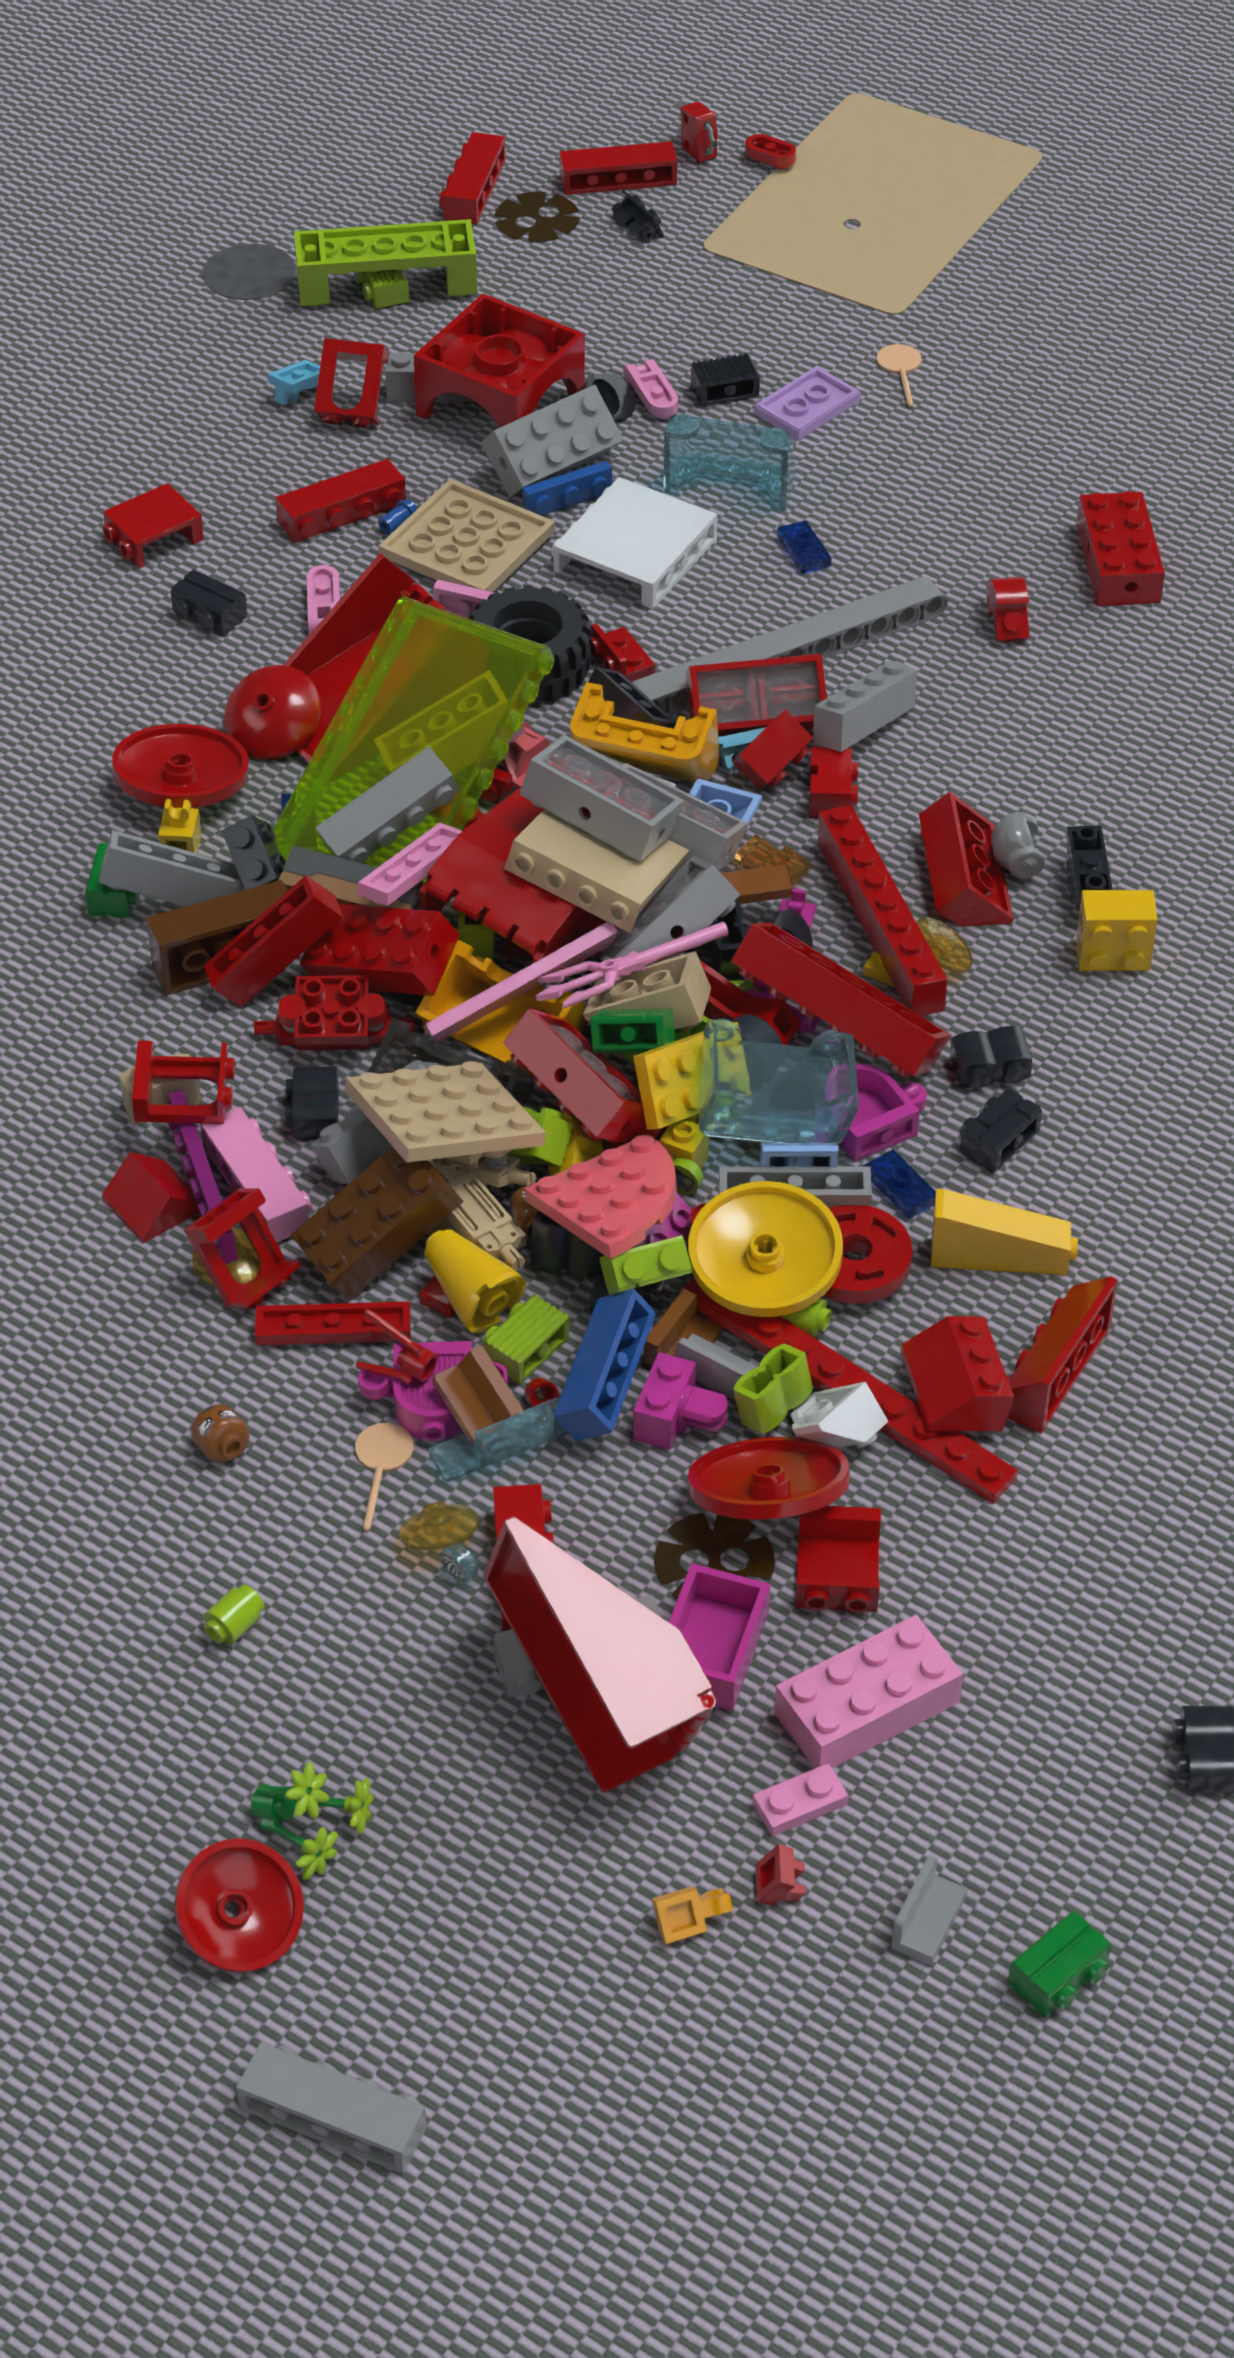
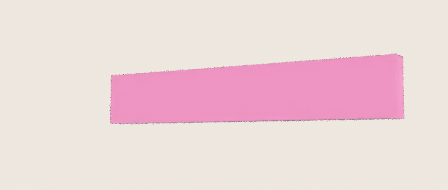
[424,922,618,1047]

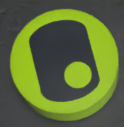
[672,1157,704,1195]

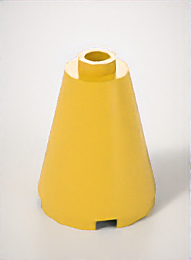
[424,1229,527,1334]

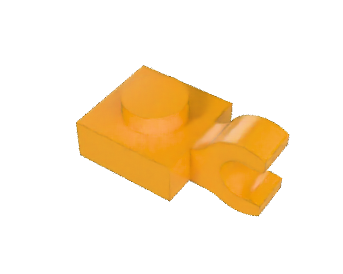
[652,1886,733,1944]

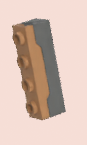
[278,846,424,910]

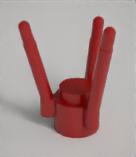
[356,1309,438,1385]

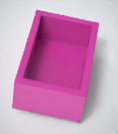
[669,1563,771,1711]

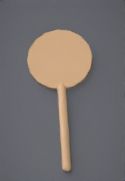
[877,344,921,408]
[355,1423,414,1531]

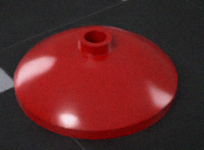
[224,665,321,760]
[174,1838,304,1972]

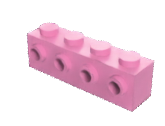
[200,1107,312,1242]

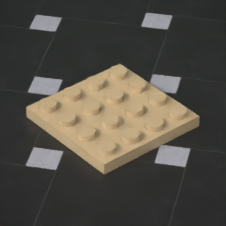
[378,479,555,592]
[345,1061,546,1162]

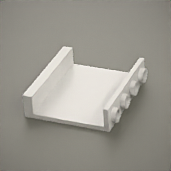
[551,477,717,609]

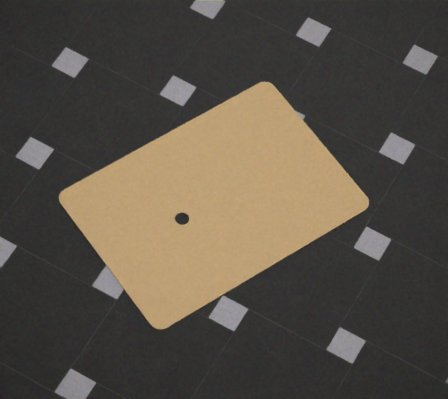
[704,93,1042,314]

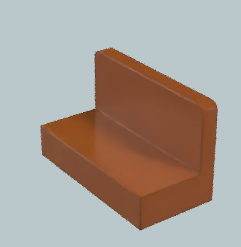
[644,1289,722,1368]
[432,1345,524,1444]

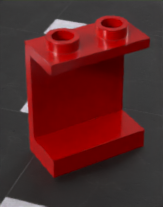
[102,483,204,569]
[796,1505,881,1613]

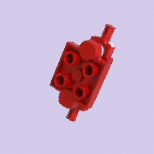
[254,975,414,1050]

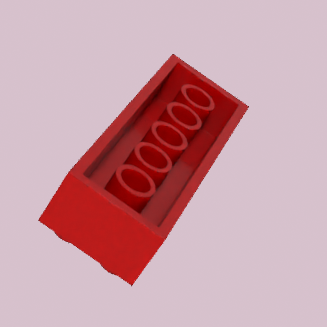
[731,922,952,1078]

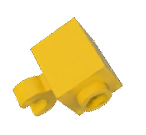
[158,799,202,853]
[659,1114,714,1169]

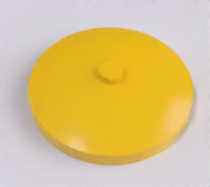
[688,1181,843,1317]

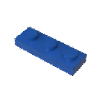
[522,461,612,516]

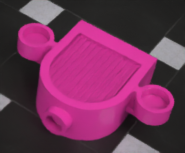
[803,1064,927,1162]
[358,1341,508,1442]

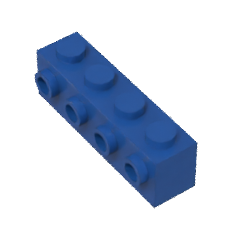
[553,1288,656,1442]

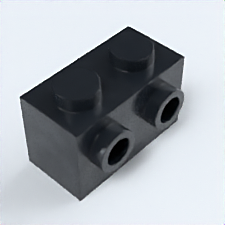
[221,815,286,890]

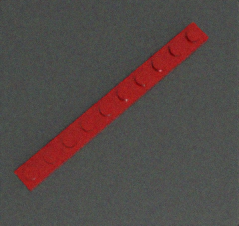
[682,1278,1018,1504]

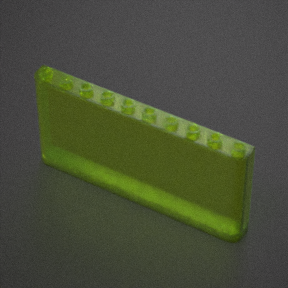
[273,597,554,884]

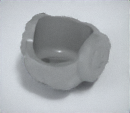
[991,812,1045,879]

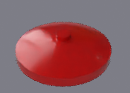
[112,724,249,808]
[688,1437,850,1520]

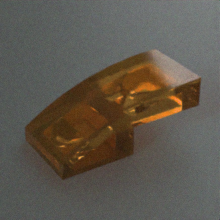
[733,834,813,888]

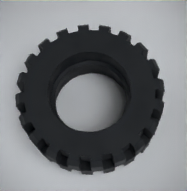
[465,585,591,705]

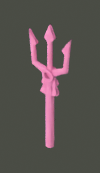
[535,922,728,1009]

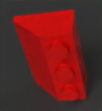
[900,1316,1014,1432]

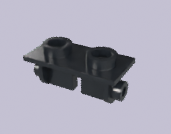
[612,189,664,241]

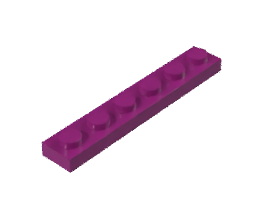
[168,1090,238,1263]

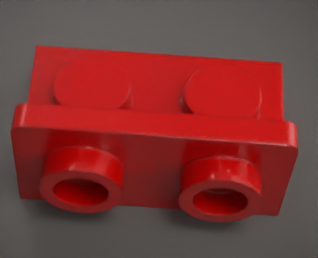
[590,623,656,683]

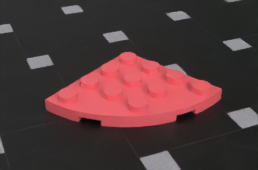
[524,1134,677,1259]

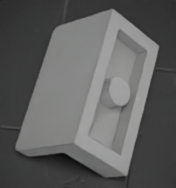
[675,1333,757,1401]
[891,1855,967,1967]

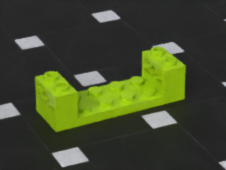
[294,219,478,307]

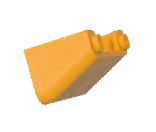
[570,682,719,783]
[415,940,589,1081]

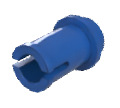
[378,499,418,536]

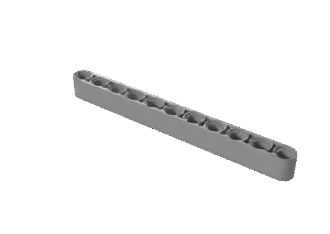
[632,577,948,716]

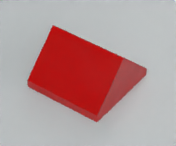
[102,1152,202,1244]

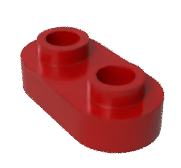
[745,134,797,169]

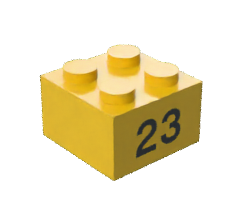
[1076,890,1158,971]

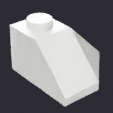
[791,1382,888,1448]

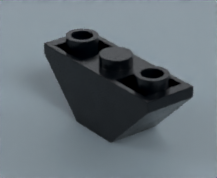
[1066,825,1113,905]

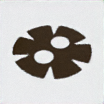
[495,192,580,242]
[654,1513,775,1599]

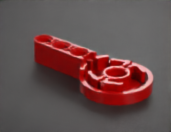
[690,1203,913,1304]

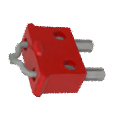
[676,100,718,163]

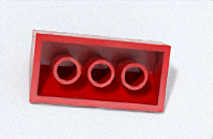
[919,791,1014,927]
[1007,1276,1118,1434]

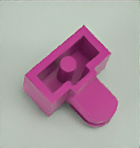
[633,1352,728,1450]

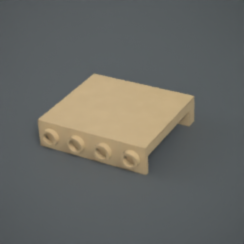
[504,809,689,933]

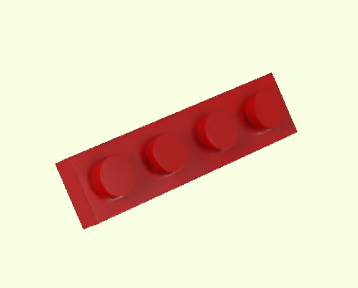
[255,1301,411,1345]

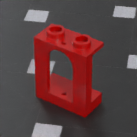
[314,338,390,428]
[132,1040,235,1124]
[184,1188,302,1309]

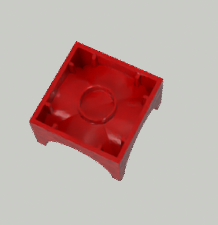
[413,293,585,427]

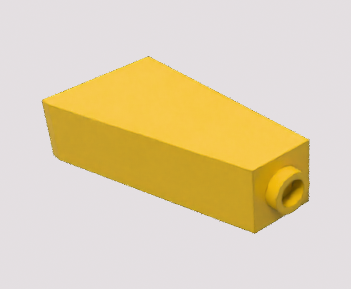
[930,1189,1078,1275]

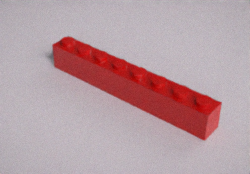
[818,805,948,1016]

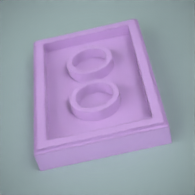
[754,366,861,441]

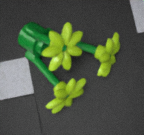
[251,1762,374,1880]

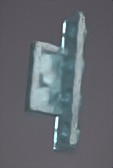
[429,1396,568,1482]

